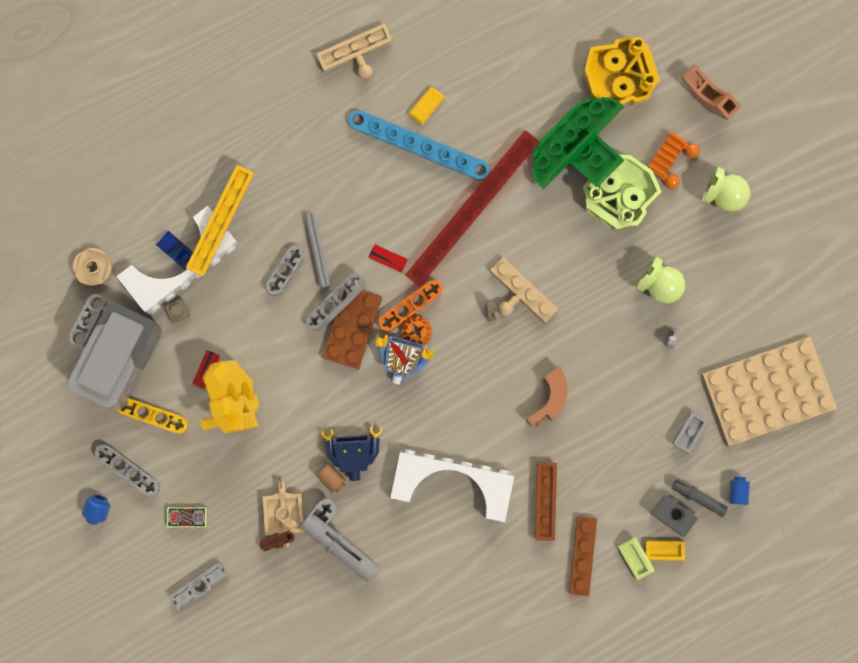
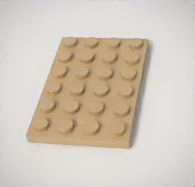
[702,336,837,446]

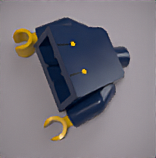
[322,426,382,481]

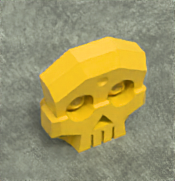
[584,36,660,106]
[201,360,259,434]

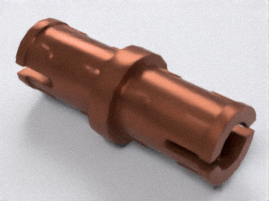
[259,530,294,551]

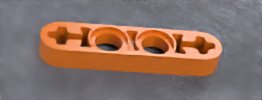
[379,280,442,332]

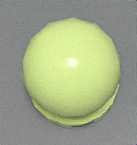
[702,167,751,212]
[636,257,686,304]

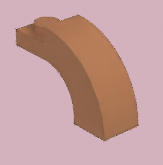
[681,64,741,120]
[526,366,568,426]

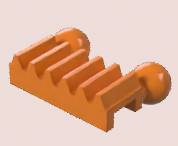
[648,131,700,189]

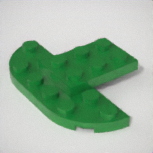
[532,97,624,190]

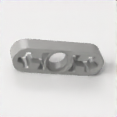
[266,246,304,296]

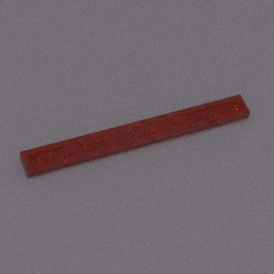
[405,130,540,288]

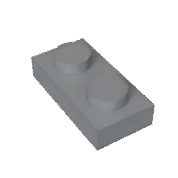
[672,411,709,454]

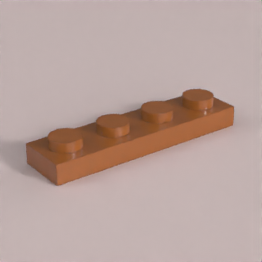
[535,462,557,541]
[569,516,597,596]

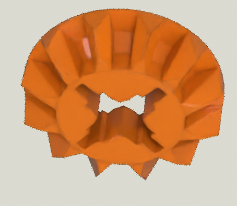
[401,316,432,345]

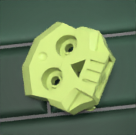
[583,154,662,231]

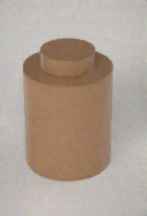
[316,463,346,493]

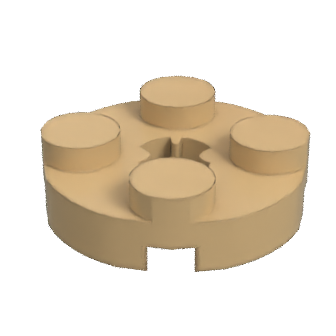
[73,248,112,287]

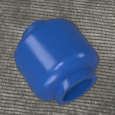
[82,494,110,525]

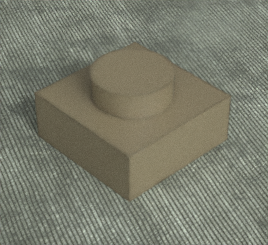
[165,298,191,324]

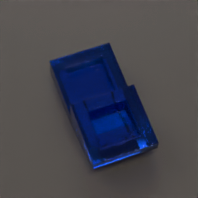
[156,231,193,270]

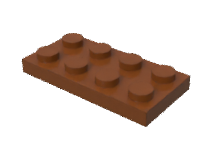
[322,286,382,370]

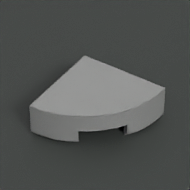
[665,328,678,348]

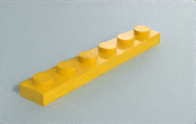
[186,165,255,277]

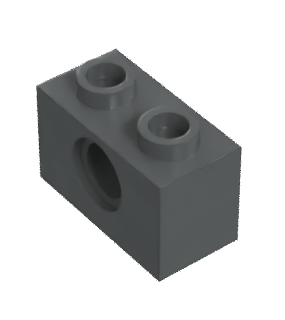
[651,494,698,537]

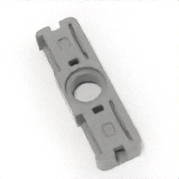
[170,563,229,610]

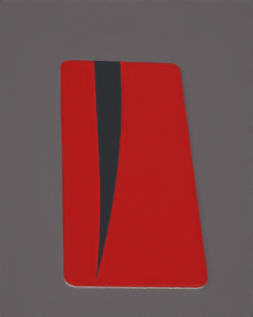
[369,244,407,272]
[192,350,220,389]

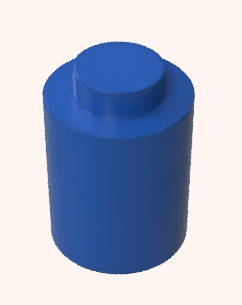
[729,477,750,505]

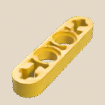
[117,398,188,433]

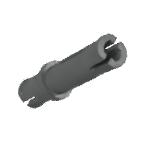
[671,478,728,517]

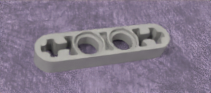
[306,273,366,331]
[95,444,160,496]

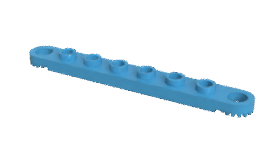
[349,110,490,181]

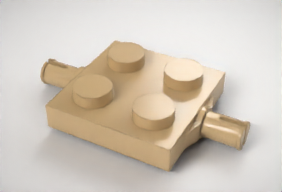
[263,481,305,548]

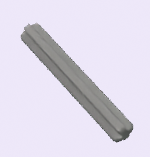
[305,214,330,288]

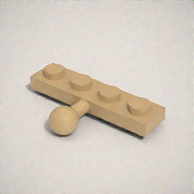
[316,23,393,79]
[490,257,559,324]

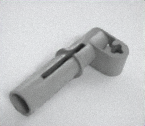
[299,499,379,582]

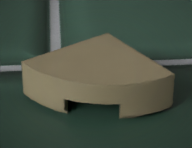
[486,300,496,321]

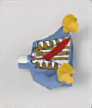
[375,334,435,384]

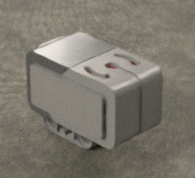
[68,294,162,410]

